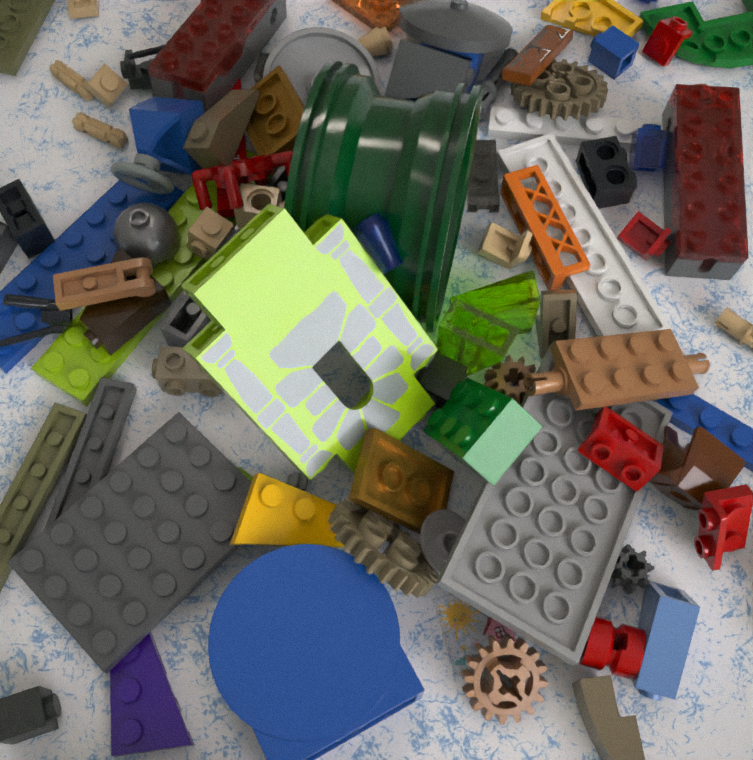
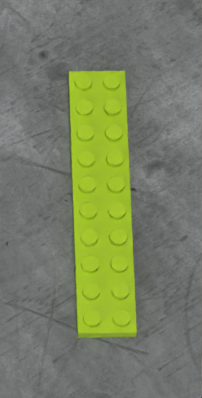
[31,149,279,407]

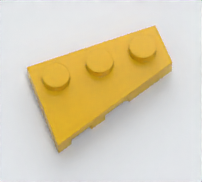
[230,473,344,548]

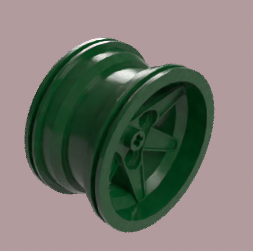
[284,60,483,334]

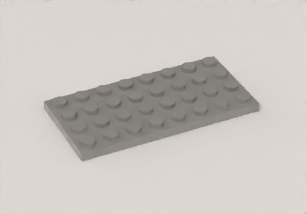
[436,341,673,665]

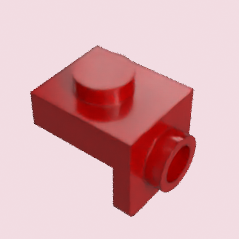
[641,16,693,67]
[617,211,672,261]

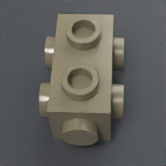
[152,346,225,397]

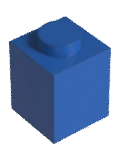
[588,25,639,80]

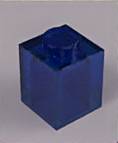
[628,124,670,173]

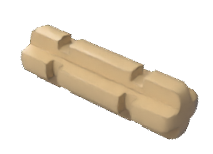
[49,60,96,101]
[72,112,128,149]

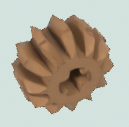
[483,355,536,406]

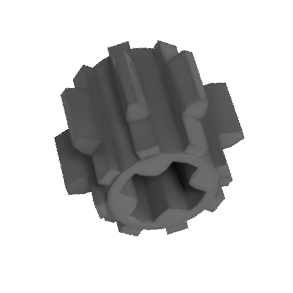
[611,544,654,594]

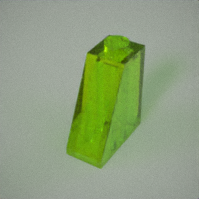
[444,271,541,342]
[435,298,520,377]

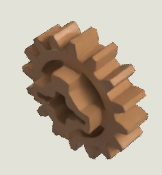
[461,633,549,725]

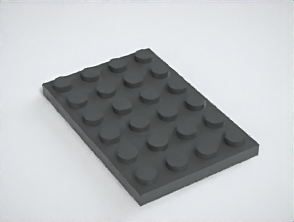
[7,412,251,673]

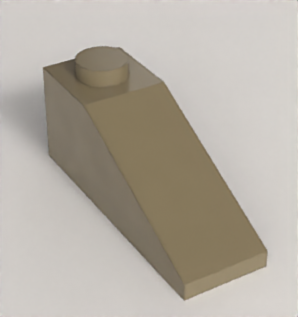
[183,89,260,169]

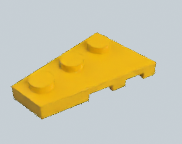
[541,0,643,38]

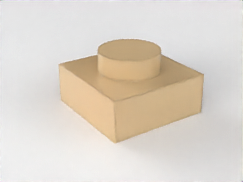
[85,63,128,108]

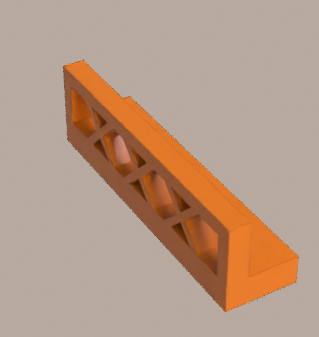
[500,164,591,291]

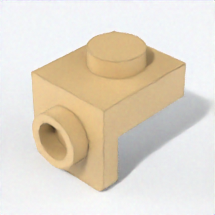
[477,222,533,270]

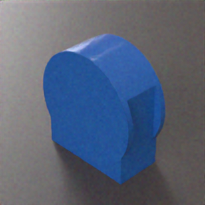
[208,544,425,760]

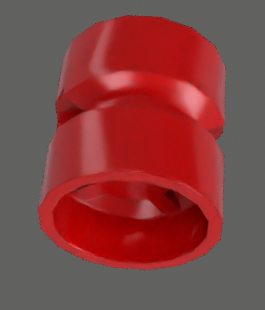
[578,616,646,680]

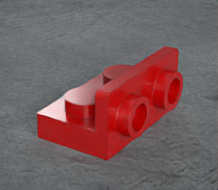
[578,406,664,491]
[694,484,753,571]

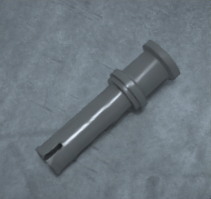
[475,48,519,120]

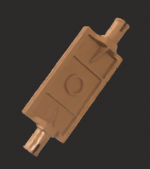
[523,329,710,411]

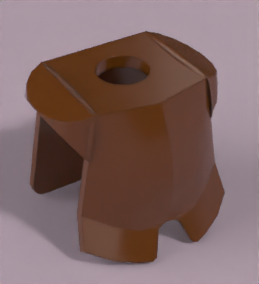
[649,425,745,511]

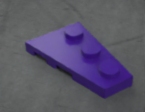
[110,632,194,757]

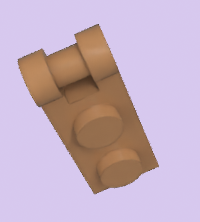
[53,257,156,311]

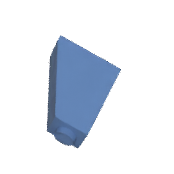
[632,580,700,700]

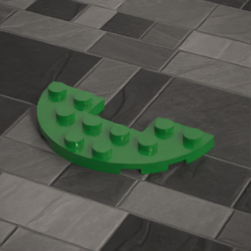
[639,0,753,69]

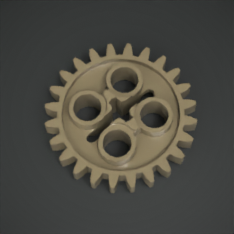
[510,59,608,121]
[328,499,438,598]

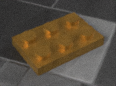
[246,65,305,156]
[348,428,454,534]

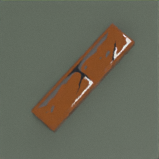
[502,25,574,86]

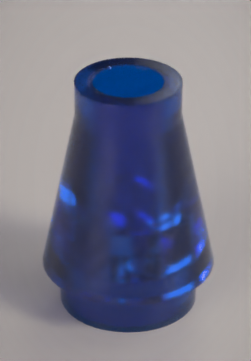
[352,213,404,274]

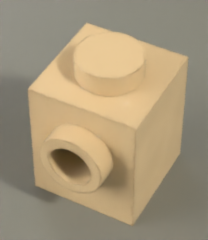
[187,207,234,260]

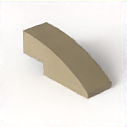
[572,675,645,760]

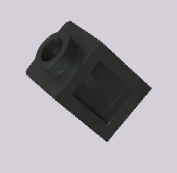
[120,49,161,90]

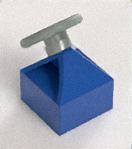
[111,97,205,194]

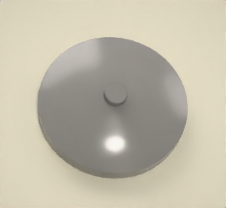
[263,27,381,106]

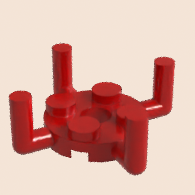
[191,151,293,210]

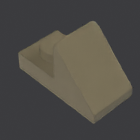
[535,290,577,359]

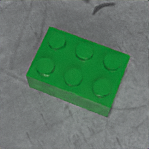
[423,377,543,486]

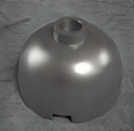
[113,203,181,269]

